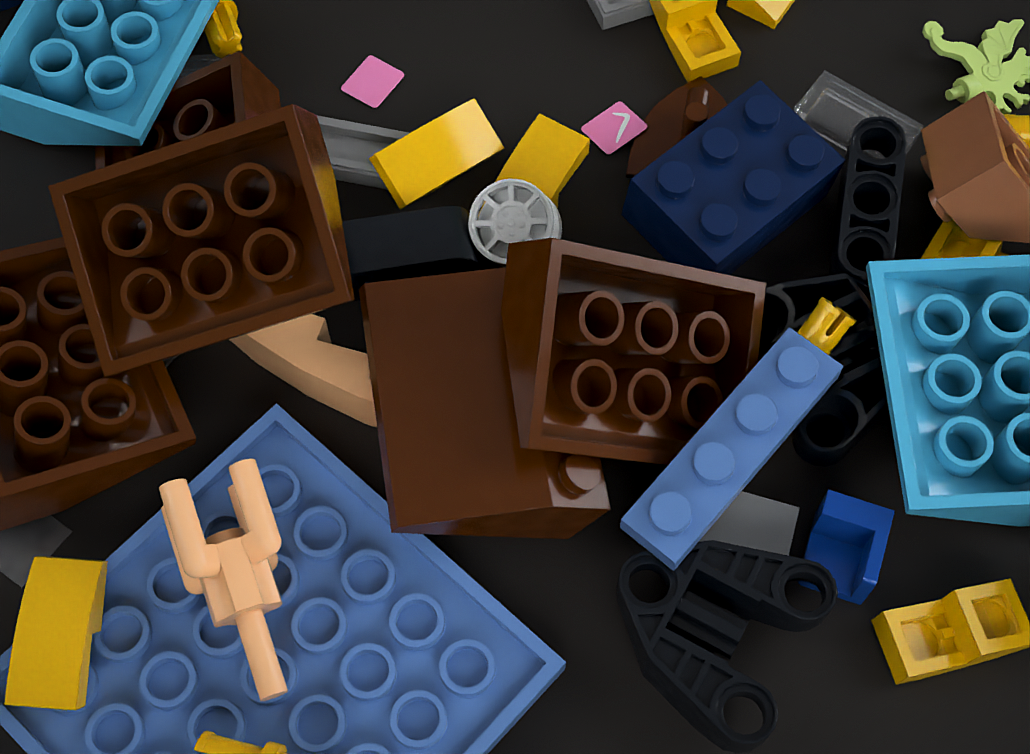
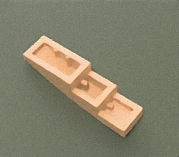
[229,314,377,428]

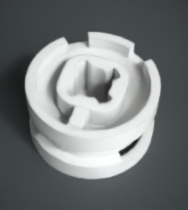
[468,179,562,267]

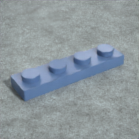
[620,327,843,571]

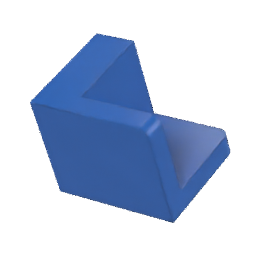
[797,489,895,605]

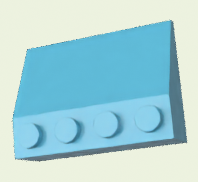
[0,0,219,146]
[866,254,1030,527]

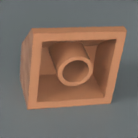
[920,91,1030,243]

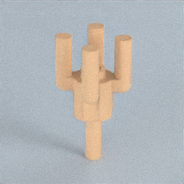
[159,458,288,701]

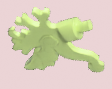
[922,19,1030,114]

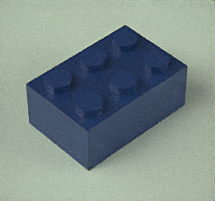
[621,80,846,275]

